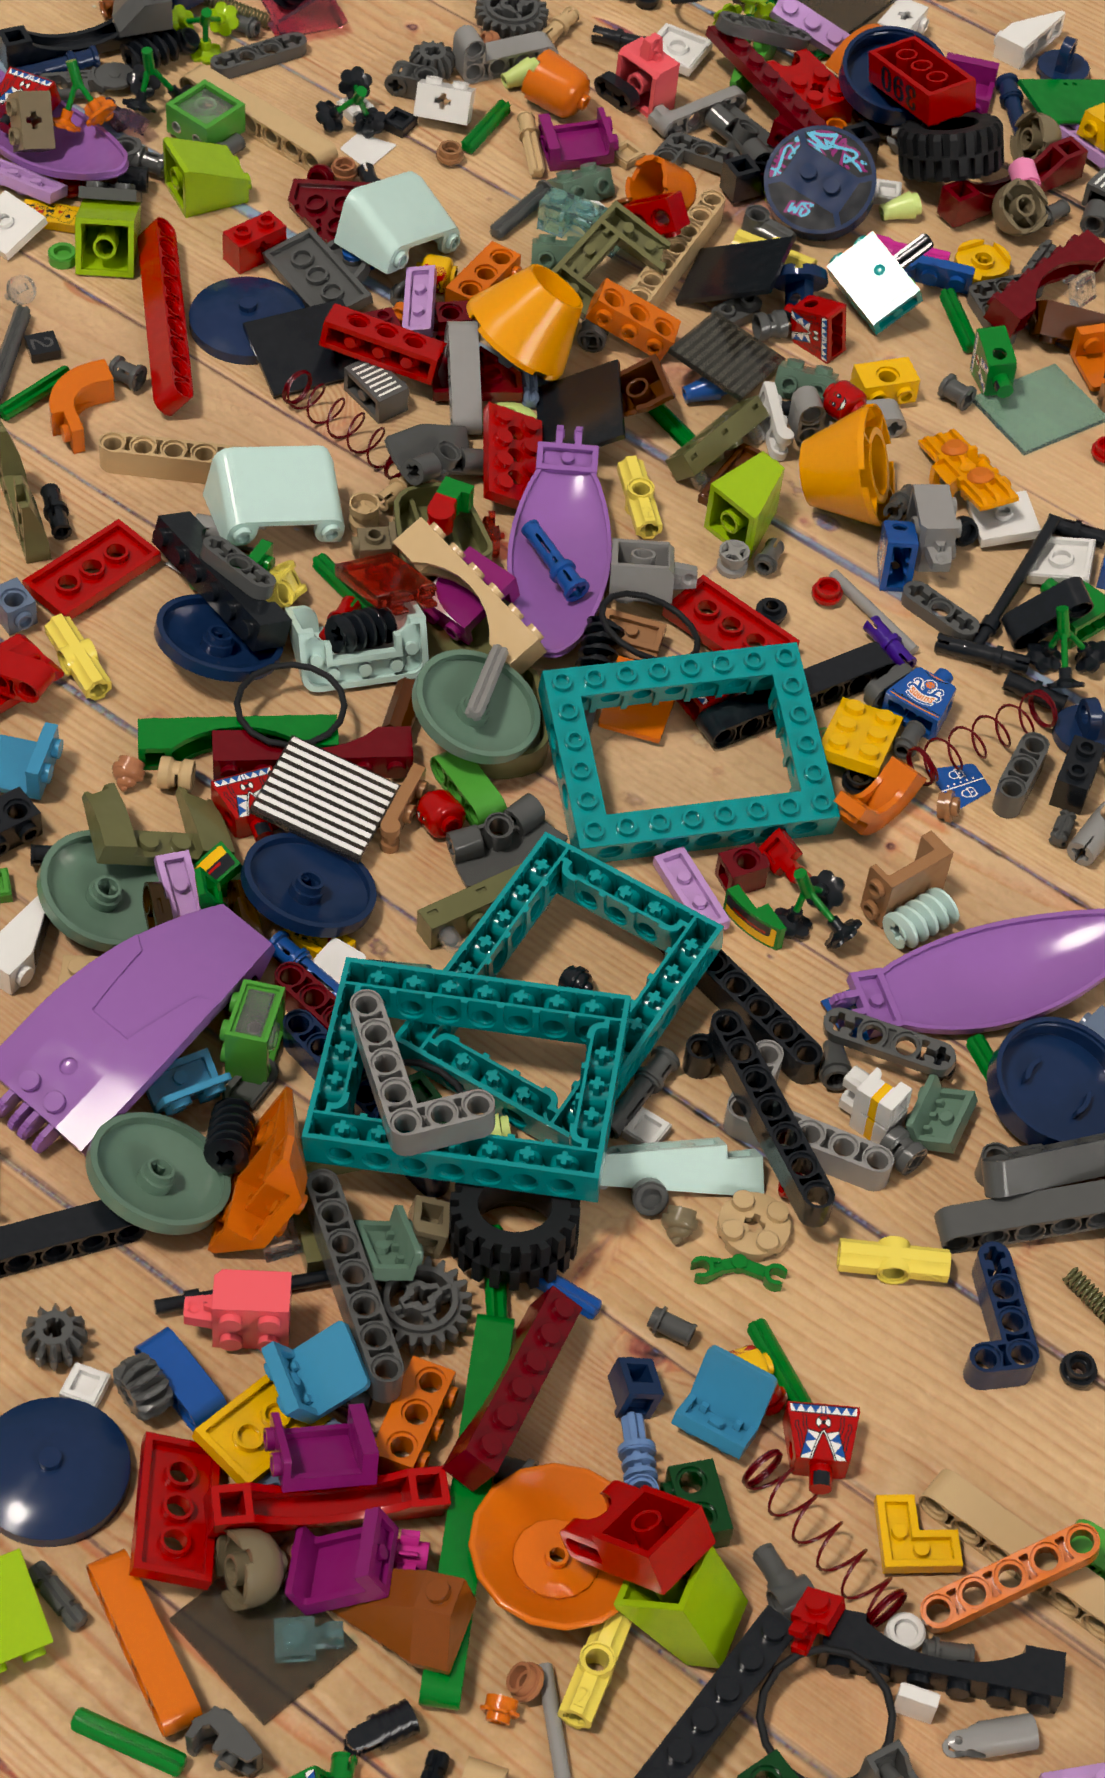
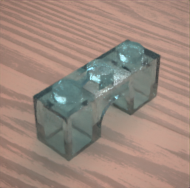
[537,186,620,258]

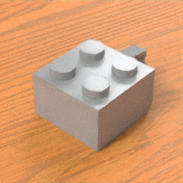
[905,484,962,572]
[609,538,698,606]

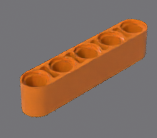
[920,1523,1100,1635]
[86,1549,203,1738]

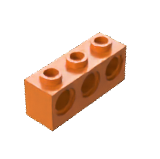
[445,241,522,321]
[585,278,681,361]
[375,1356,459,1475]

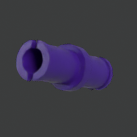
[863,615,917,668]

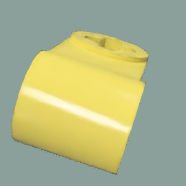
[266,560,308,609]

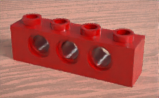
[319,303,447,385]

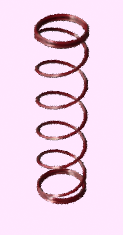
[282,370,402,480]
[906,689,1058,786]
[742,1449,907,1628]

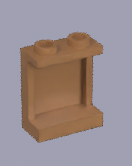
[860,830,954,929]

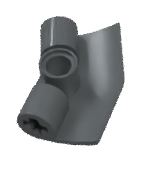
[704,104,775,162]
[384,424,483,486]
[446,793,568,888]

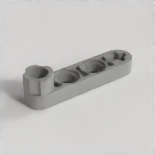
[648,85,748,139]

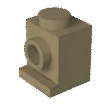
[351,522,398,568]
[408,1195,450,1259]

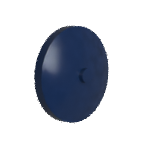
[189,277,305,365]
[154,594,283,682]
[240,833,377,938]
[0,1397,131,1547]

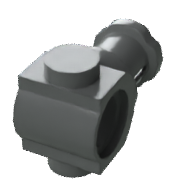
[117,134,164,178]

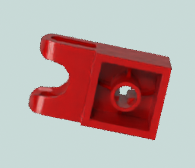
[766,48,853,123]
[560,1480,716,1595]

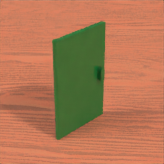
[1018,79,1105,125]

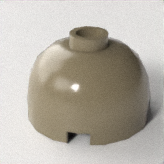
[1010,111,1062,160]
[991,178,1048,237]
[215,1527,288,1611]

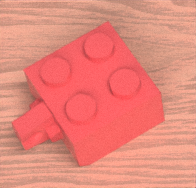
[616,33,680,118]
[183,1269,292,1351]

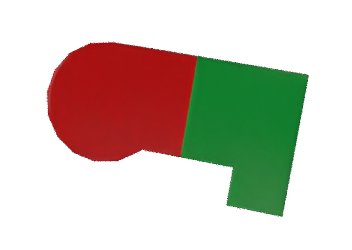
[427,476,474,536]

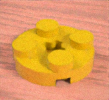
[954,239,1011,283]

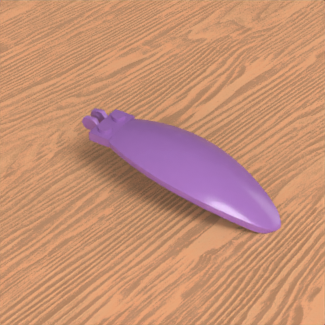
[0,69,129,181]
[507,425,612,658]
[829,909,1105,1038]

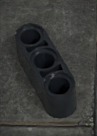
[1001,577,1094,649]

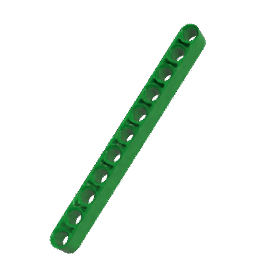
[418,1314,515,1711]

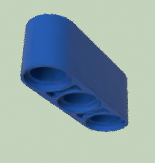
[134,1327,227,1432]

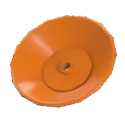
[468,1463,624,1631]

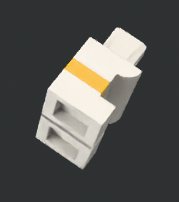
[838,1065,912,1144]

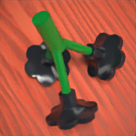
[122,47,192,114]
[316,66,387,138]
[1026,605,1105,689]
[774,868,862,949]

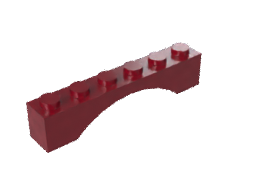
[937,136,1088,229]
[983,229,1105,338]
[212,726,414,781]
[442,1285,582,1492]

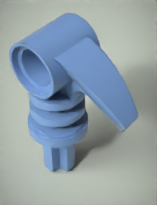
[617,1411,659,1490]

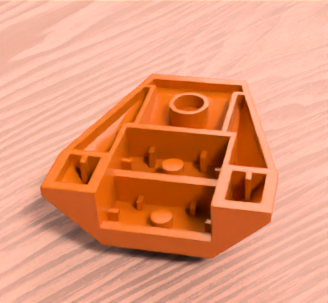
[208,1086,308,1253]

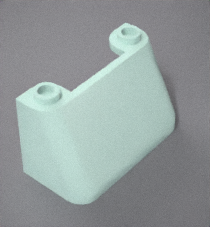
[334,171,461,275]
[203,445,345,546]
[284,591,429,692]

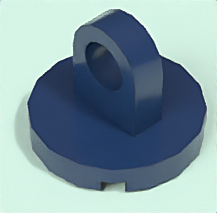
[1036,36,1090,79]
[774,263,828,306]
[1052,697,1105,757]

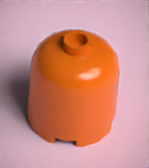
[521,49,591,118]
[625,154,697,218]

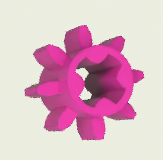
[393,1529,430,1570]

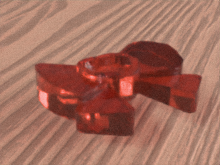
[482,510,505,558]

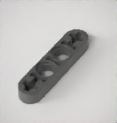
[715,11,812,51]
[210,32,307,79]
[823,1007,956,1077]

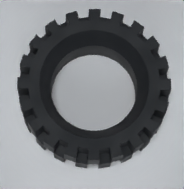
[449,1183,581,1291]

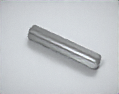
[465,644,509,721]

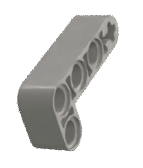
[453,25,559,84]
[444,321,483,435]
[788,385,907,447]

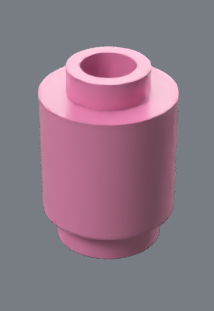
[1008,157,1041,187]

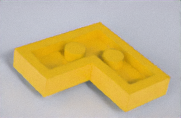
[874,1494,963,1574]

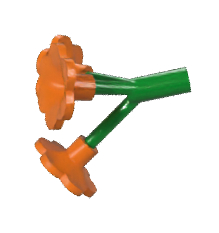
[53,59,117,133]

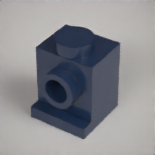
[607,1357,664,1419]

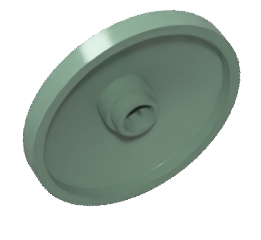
[412,649,541,764]
[37,830,159,952]
[85,1112,231,1235]

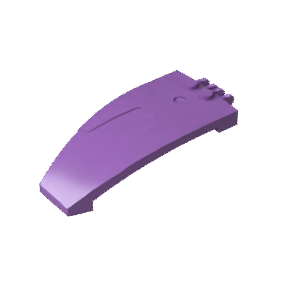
[0,904,276,1157]

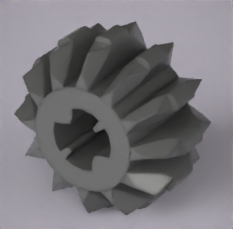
[409,40,455,82]
[22,1302,88,1372]
[113,1352,173,1421]

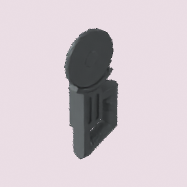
[39,62,133,100]

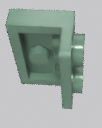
[547,162,615,210]
[531,234,581,270]
[775,358,839,399]
[905,1074,978,1154]
[354,1205,424,1281]

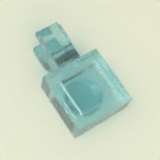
[274,1616,344,1663]

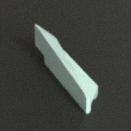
[601,1137,764,1195]

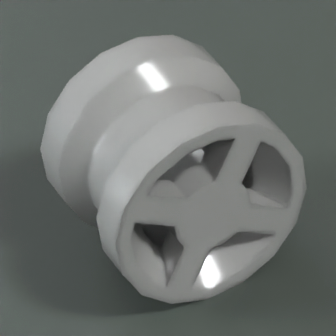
[717,539,750,579]

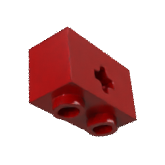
[222,211,286,274]

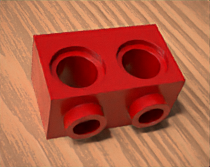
[624,190,690,238]

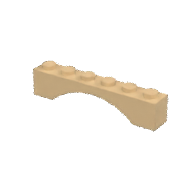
[393,517,547,675]

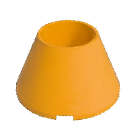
[466,264,583,381]
[799,403,895,527]

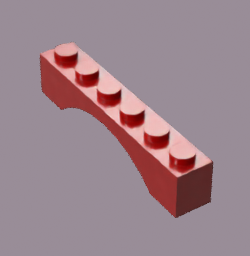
[203,1465,451,1538]

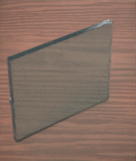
[973,364,1105,455]

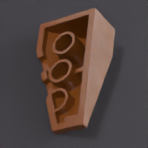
[329,1568,477,1675]

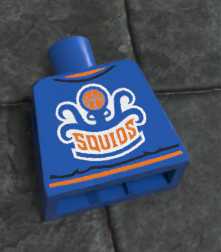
[877,520,919,592]
[882,668,956,742]

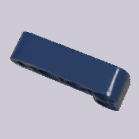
[963,1241,1039,1390]

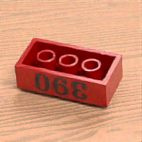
[869,35,976,126]

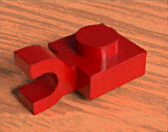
[758,828,812,884]
[788,1586,846,1656]

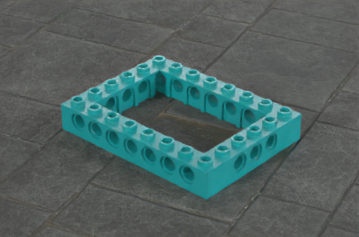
[538,642,840,862]
[395,831,724,1145]
[301,957,631,1203]

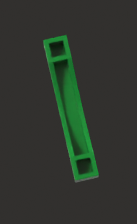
[138,714,339,770]

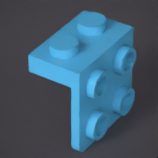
[0,722,64,800]
[146,1048,232,1116]
[261,1321,371,1425]
[671,1345,778,1459]

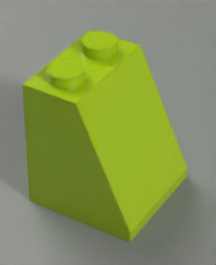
[163,137,252,218]
[75,199,141,278]
[704,451,785,561]
[613,1546,748,1668]
[0,1548,54,1673]

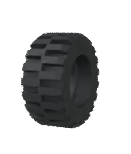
[897,112,1004,183]

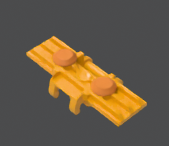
[918,429,1019,511]

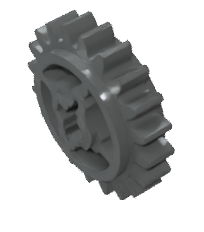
[475,0,549,39]
[374,1256,472,1355]

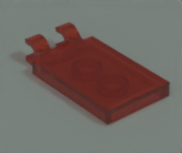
[335,552,437,616]

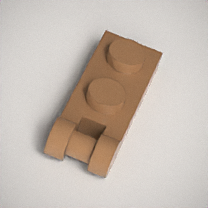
[379,763,429,854]

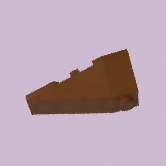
[1028,299,1105,345]
[620,354,676,417]

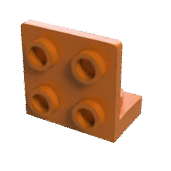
[1070,323,1105,392]
[598,655,675,743]

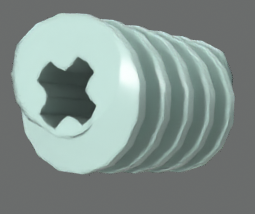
[882,887,960,950]

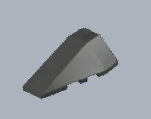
[112,0,173,38]

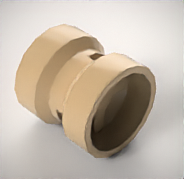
[349,492,380,534]
[157,755,196,793]

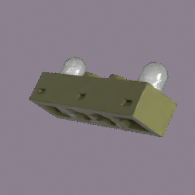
[665,395,769,490]
[416,863,551,953]

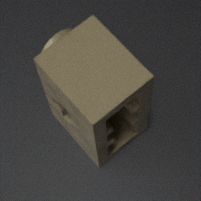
[6,91,56,153]

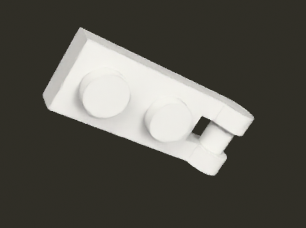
[758,381,794,461]

